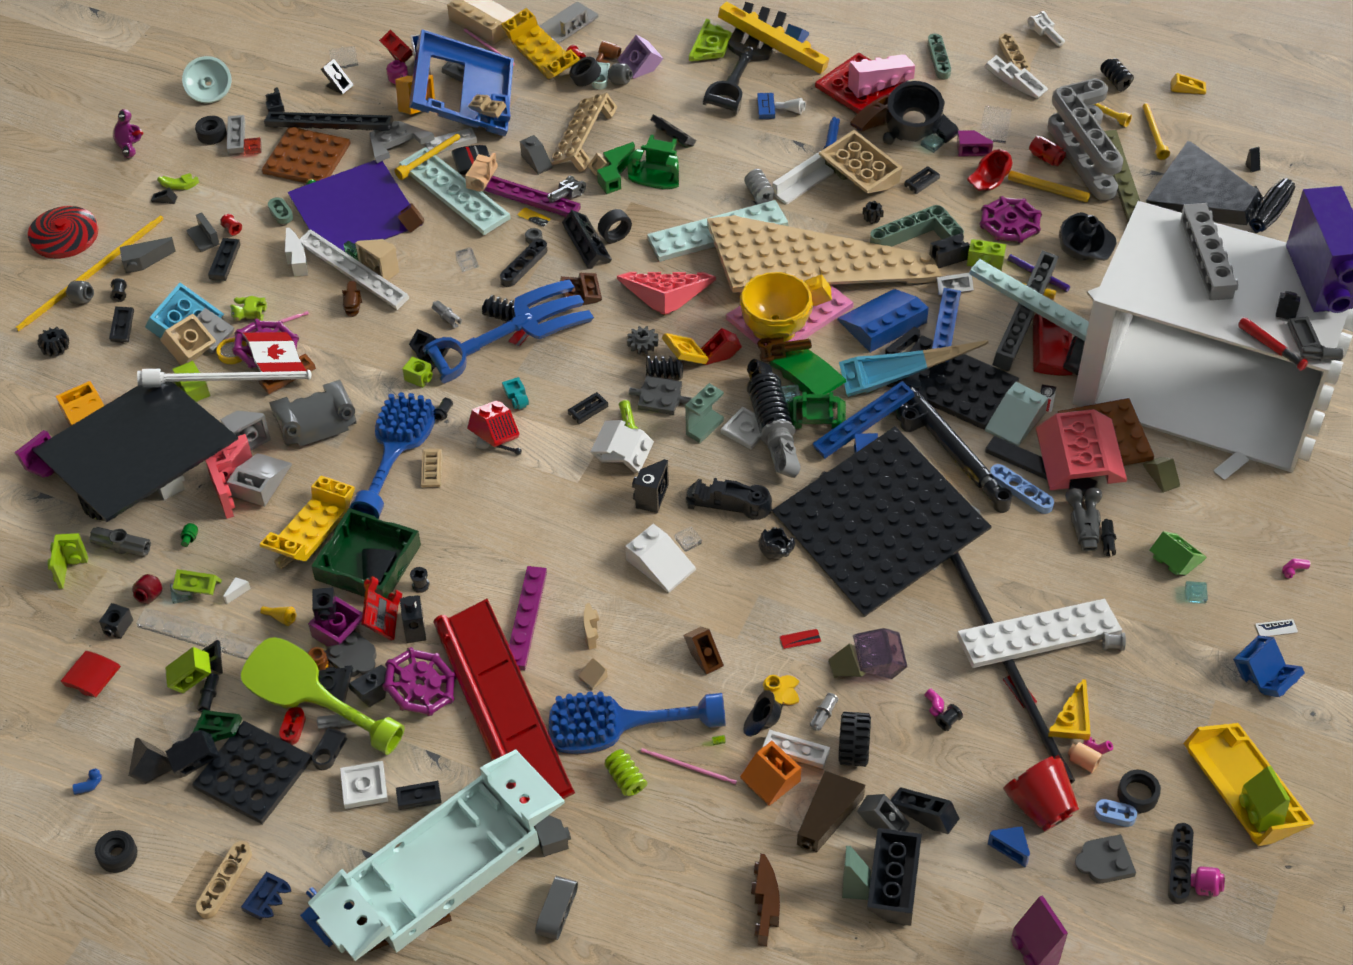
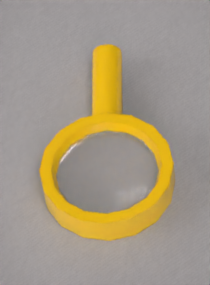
[216,338,248,364]

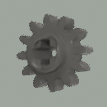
[627,326,659,354]

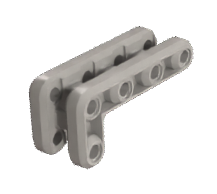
[1047,79,1123,201]

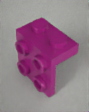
[14,430,54,478]

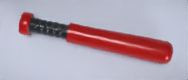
[1238,317,1308,371]

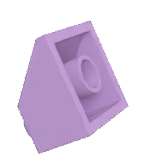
[617,35,664,79]

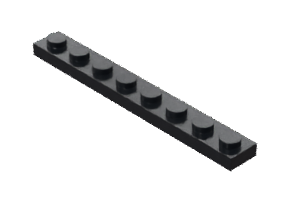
[264,112,394,131]

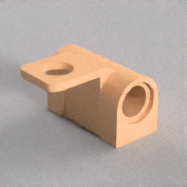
[465,153,498,192]

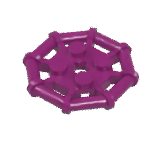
[979,196,1042,243]
[232,319,299,369]
[382,647,457,716]

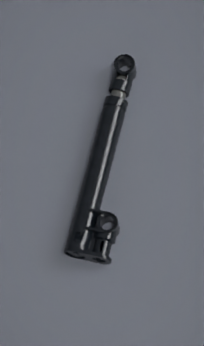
[894,387,1012,513]

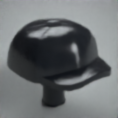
[1059,212,1117,261]

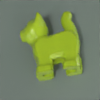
[230,296,267,321]

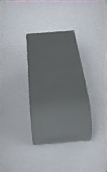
[535,876,578,940]

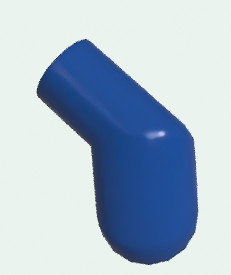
[72,768,102,795]

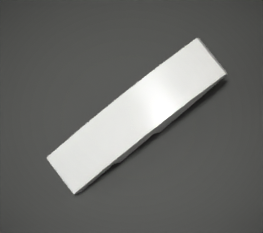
[985,55,1048,99]

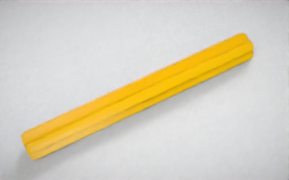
[1008,170,1090,202]

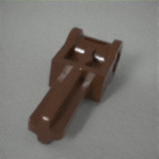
[757,337,812,362]

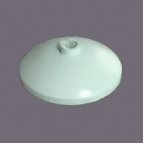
[182,56,232,103]

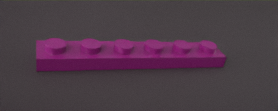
[483,176,581,217]
[509,566,547,671]

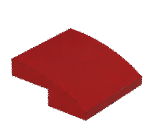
[61,651,121,698]

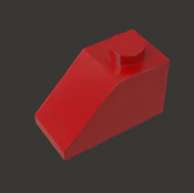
[701,328,742,365]

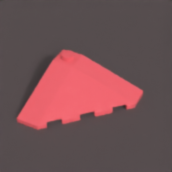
[617,272,716,315]

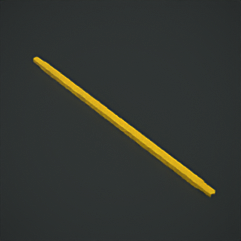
[16,215,164,331]

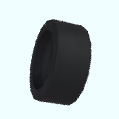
[569,56,601,87]
[597,209,632,243]
[1117,769,1161,813]

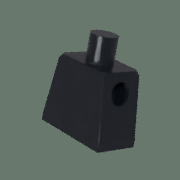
[400,595,427,643]

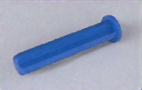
[823,117,840,149]

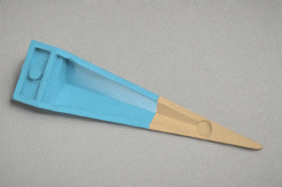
[839,340,989,397]

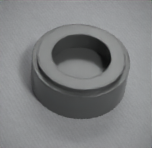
[525,228,543,244]

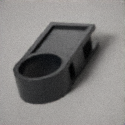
[312,727,347,770]

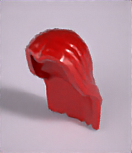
[967,149,1013,191]

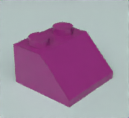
[308,596,363,647]

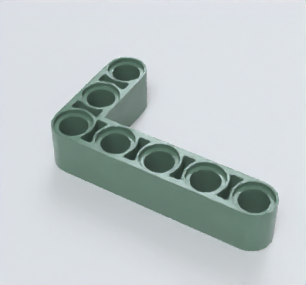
[870,205,964,247]

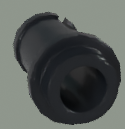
[434,397,453,421]

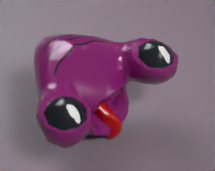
[113,109,143,158]

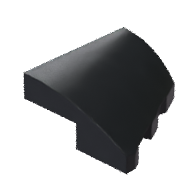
[409,329,450,370]
[362,548,397,586]

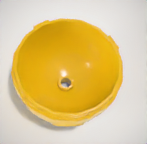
[740,272,813,342]

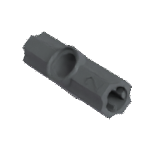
[89,527,151,556]

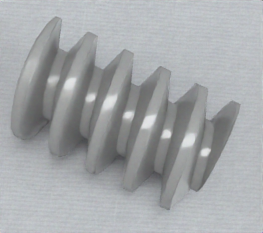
[744,169,774,204]

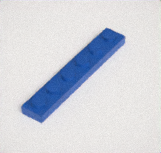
[932,288,961,362]
[813,381,915,459]

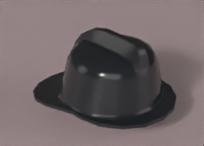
[743,690,782,737]

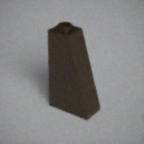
[797,771,866,852]

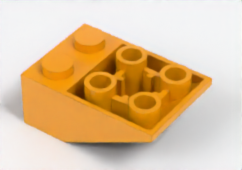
[56,381,104,426]

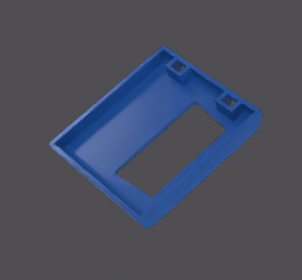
[409,29,514,137]

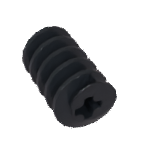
[1100,58,1134,92]
[482,295,515,322]
[646,355,683,379]

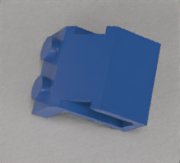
[1233,635,1305,697]

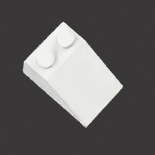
[625,524,696,593]

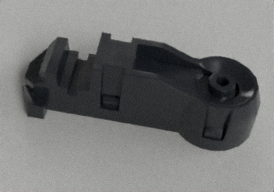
[686,478,772,520]

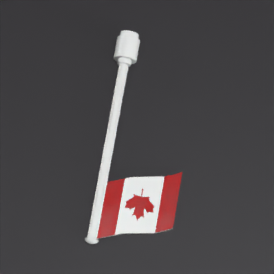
[137,332,312,387]

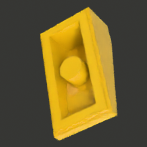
[1171,73,1206,95]

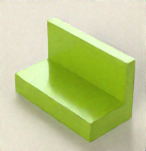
[172,569,222,596]

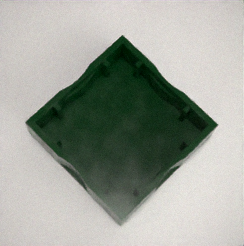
[311,508,421,599]

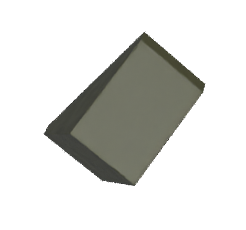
[1143,457,1180,493]

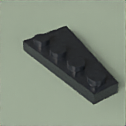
[318,665,353,703]

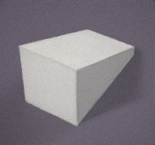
[223,577,251,604]

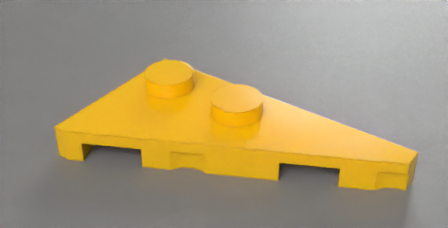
[1048,679,1091,740]

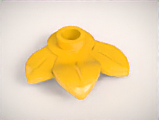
[763,675,799,705]

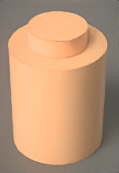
[1068,742,1103,773]

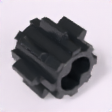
[862,201,884,224]

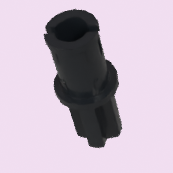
[1101,519,1117,557]
[197,673,219,712]

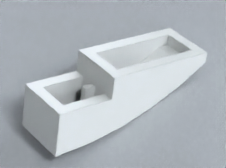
[285,228,308,276]

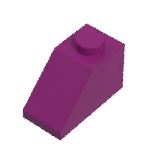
[957,130,993,157]

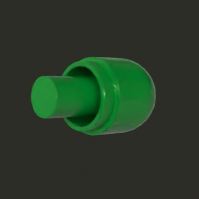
[180,523,198,547]

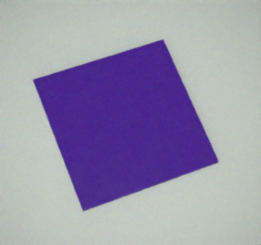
[288,160,423,254]

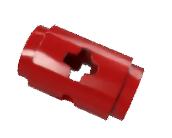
[1029,136,1066,166]

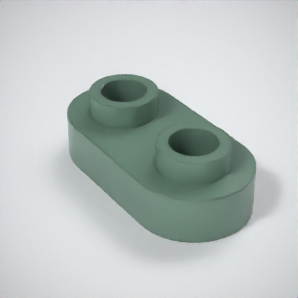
[268,197,293,224]

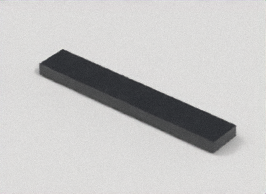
[985,436,1098,496]

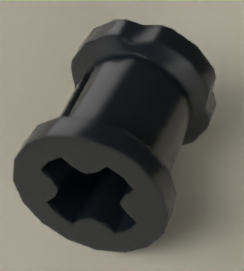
[110,278,127,302]
[410,567,430,593]
[935,704,963,731]

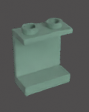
[685,383,724,443]

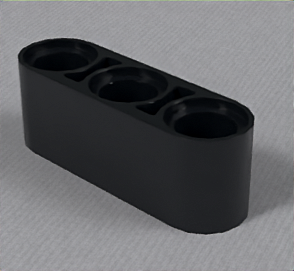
[1063,335,1085,376]

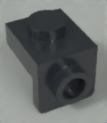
[1275,291,1300,319]

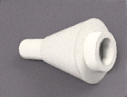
[775,98,806,114]

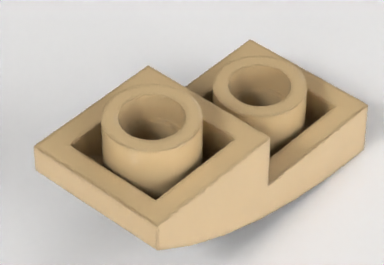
[468,94,506,118]
[584,603,599,650]

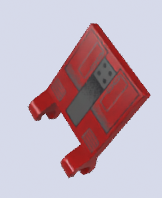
[361,576,402,641]

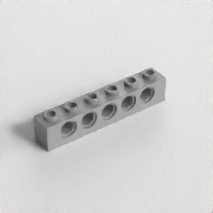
[1181,203,1238,300]

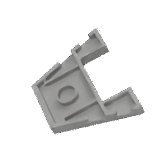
[369,121,435,163]

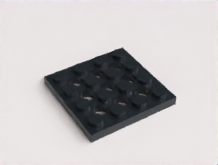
[192,720,312,825]

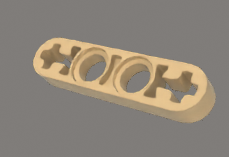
[999,33,1031,72]
[196,841,252,919]

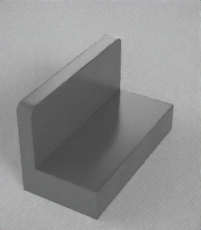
[186,212,220,252]

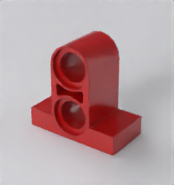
[379,29,413,63]

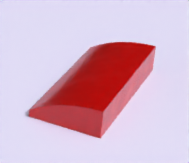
[1033,313,1073,376]

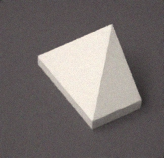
[937,273,974,295]

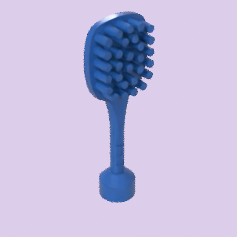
[349,392,435,519]
[549,691,726,754]

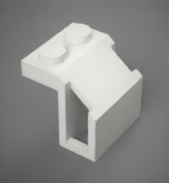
[590,420,654,473]

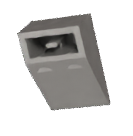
[227,453,292,507]

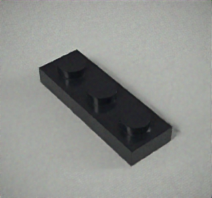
[650,114,697,146]
[208,238,241,281]

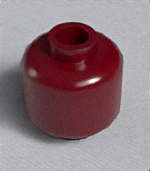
[132,574,163,604]

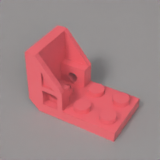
[205,434,252,519]

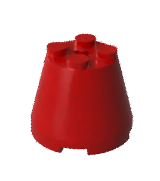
[1003,755,1079,832]

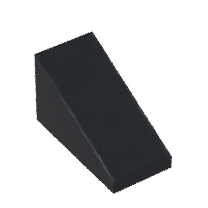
[1245,146,1261,173]
[151,188,178,204]

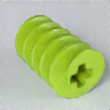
[604,749,647,796]

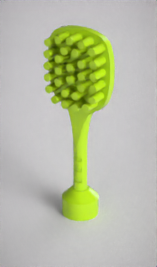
[241,637,405,755]

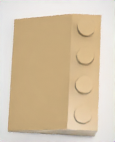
[447,0,516,45]
[819,130,903,193]

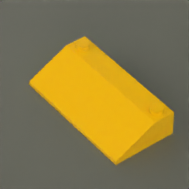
[1183,723,1314,846]

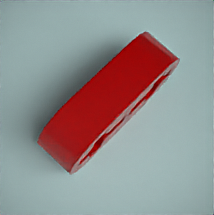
[279,707,306,745]

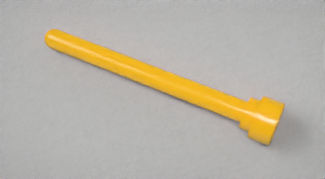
[1093,103,1132,127]
[1142,103,1170,160]
[394,134,460,180]

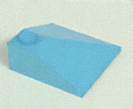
[145,282,224,338]

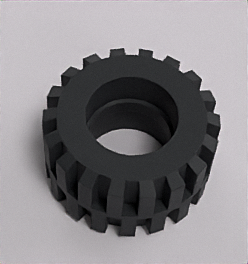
[838,711,871,767]

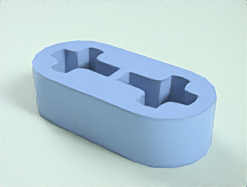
[1094,799,1137,827]

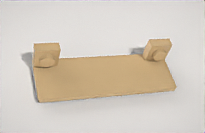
[550,93,617,172]

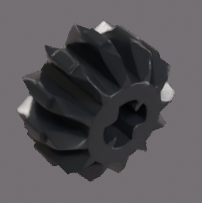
[37,327,70,357]

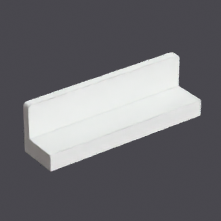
[773,151,834,205]

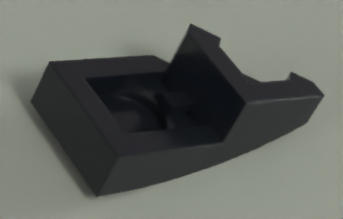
[265,87,285,113]

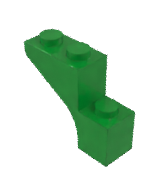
[597,142,635,195]

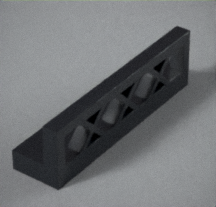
[562,210,612,268]

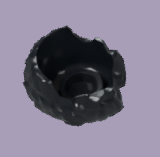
[758,527,795,559]

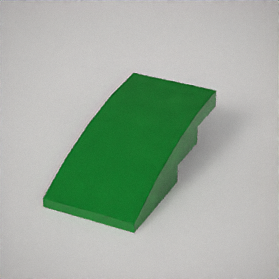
[769,349,846,394]

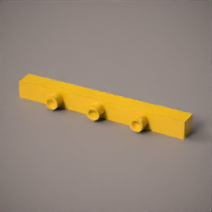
[718,1,829,74]

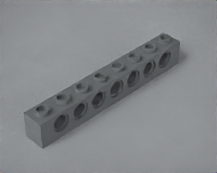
[992,250,1059,371]

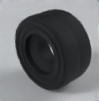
[195,116,227,145]
[95,830,138,873]

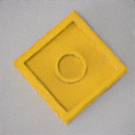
[661,333,709,364]

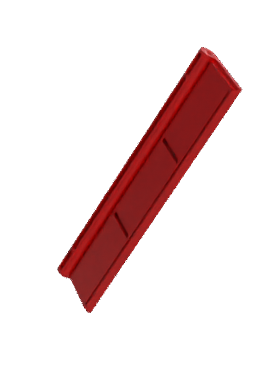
[433,598,575,804]

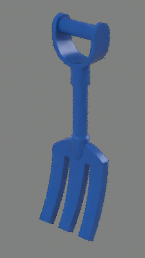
[423,280,594,383]

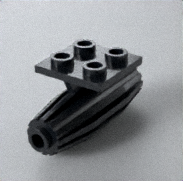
[1249,178,1296,234]

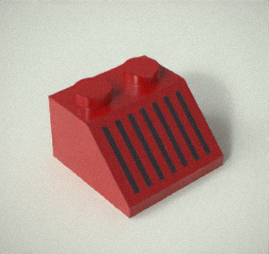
[467,400,520,447]

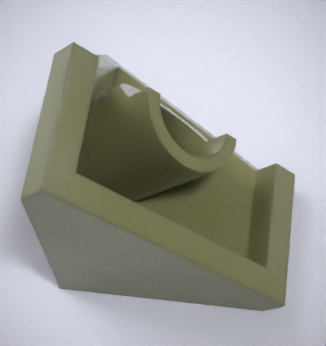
[828,643,874,678]

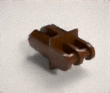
[342,281,362,317]

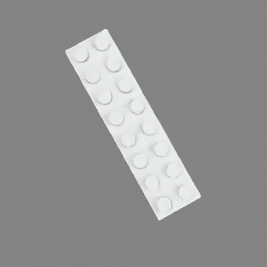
[956,599,1122,668]

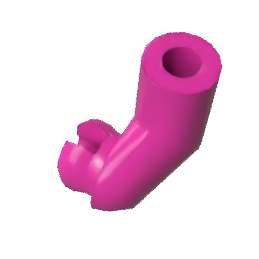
[1282,558,1310,578]
[924,688,944,717]
[1083,737,1113,754]

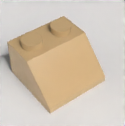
[355,239,399,281]
[160,314,216,365]

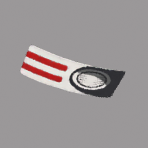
[1040,384,1056,412]

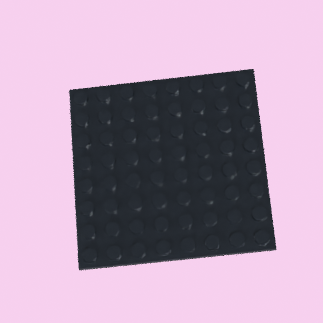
[32,382,238,522]
[772,426,992,617]

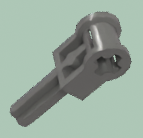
[547,175,586,203]

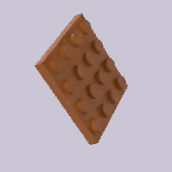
[262,127,351,183]
[1057,398,1154,466]

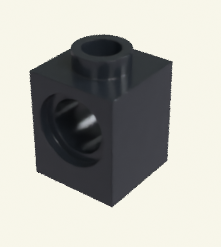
[312,587,336,621]
[99,603,133,639]

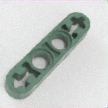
[928,33,951,80]

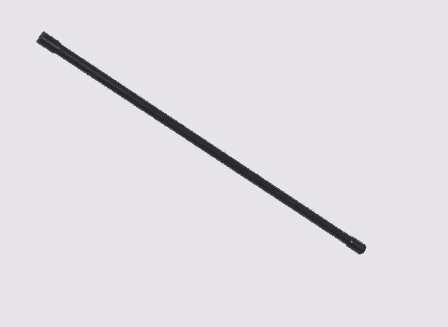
[950,552,1075,784]

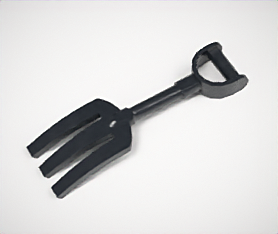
[703,1,787,115]

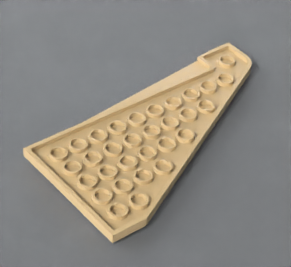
[707,215,942,293]

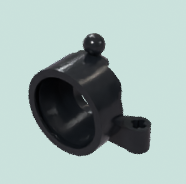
[882,80,959,145]

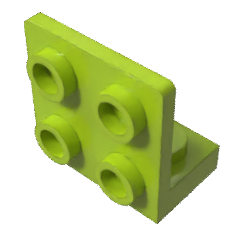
[47,533,88,589]

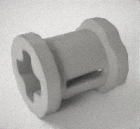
[1102,632,1126,651]

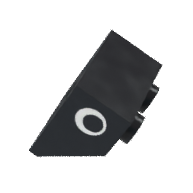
[632,459,669,513]

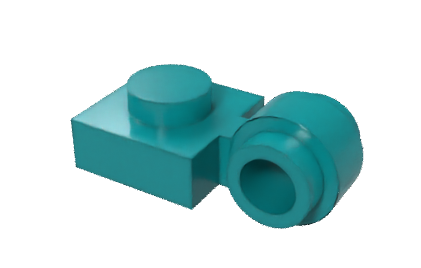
[502,377,529,410]

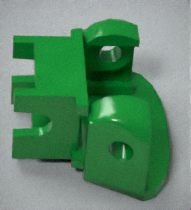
[627,135,679,189]
[786,392,846,429]

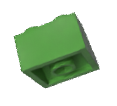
[1149,531,1207,575]

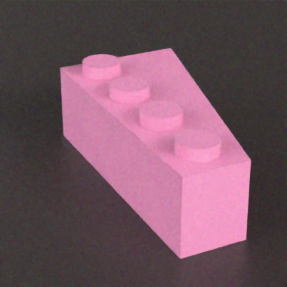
[848,55,915,98]

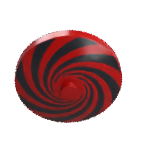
[28,206,99,259]

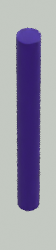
[1007,254,1070,292]

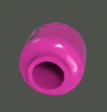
[386,60,408,85]
[1191,866,1225,897]

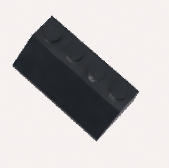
[867,828,922,926]

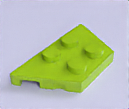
[689,19,732,61]

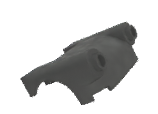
[269,380,357,446]

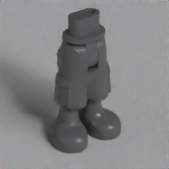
[1065,488,1102,551]

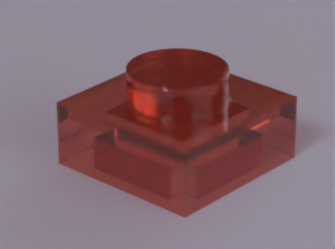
[244,137,262,155]

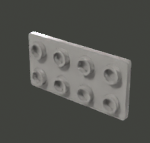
[540,2,598,44]

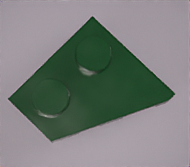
[192,710,242,742]

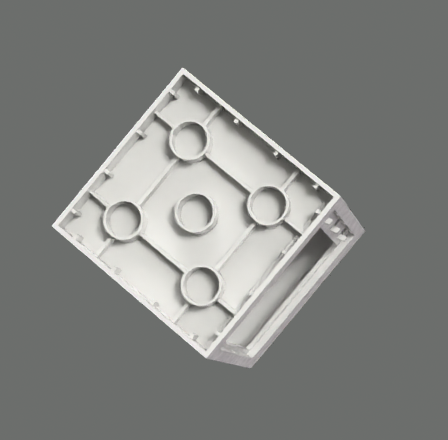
[1072,201,1353,473]

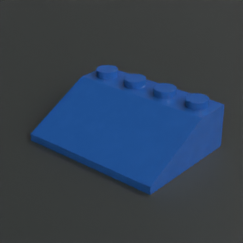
[837,289,929,353]

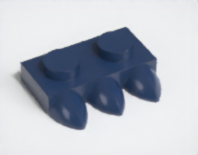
[241,871,291,920]

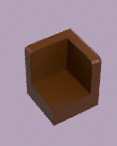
[397,203,424,232]

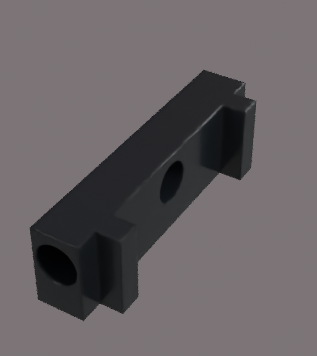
[885,326,920,354]

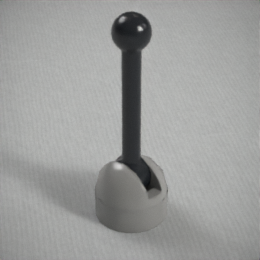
[476,436,522,455]

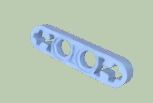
[990,464,1054,514]

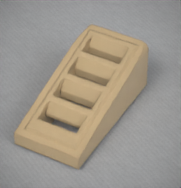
[421,449,443,488]

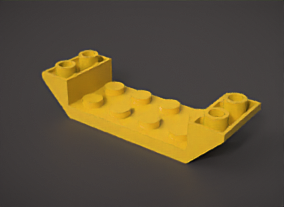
[501,8,580,80]
[260,475,355,562]

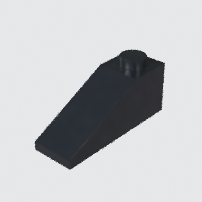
[890,787,960,834]

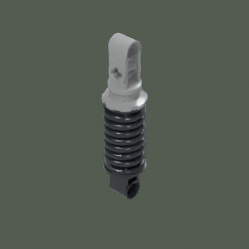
[747,359,801,478]

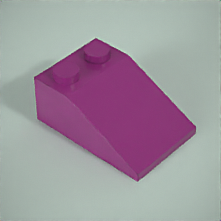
[1011,895,1068,965]

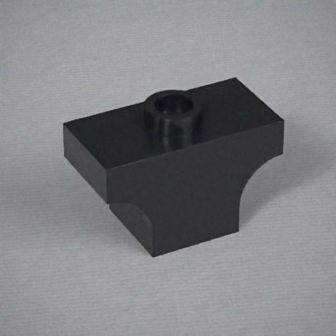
[349,664,395,707]

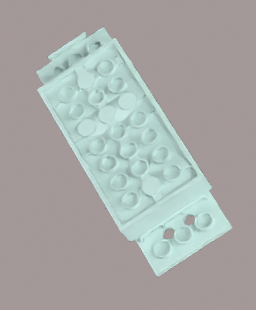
[308,750,565,961]

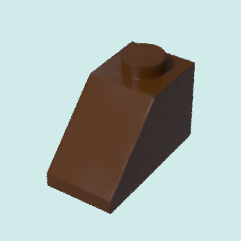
[683,627,724,675]

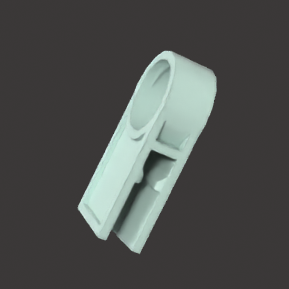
[592,62,610,90]

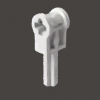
[1027,11,1065,47]

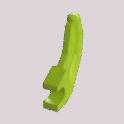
[157,173,199,190]

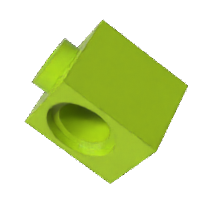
[402,356,433,388]

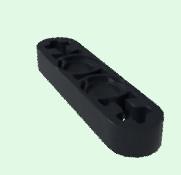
[500,239,548,287]
[1168,823,1194,904]

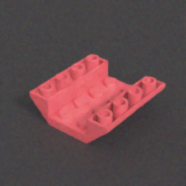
[1036,409,1127,490]

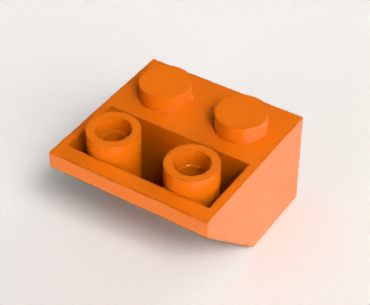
[740,741,802,806]

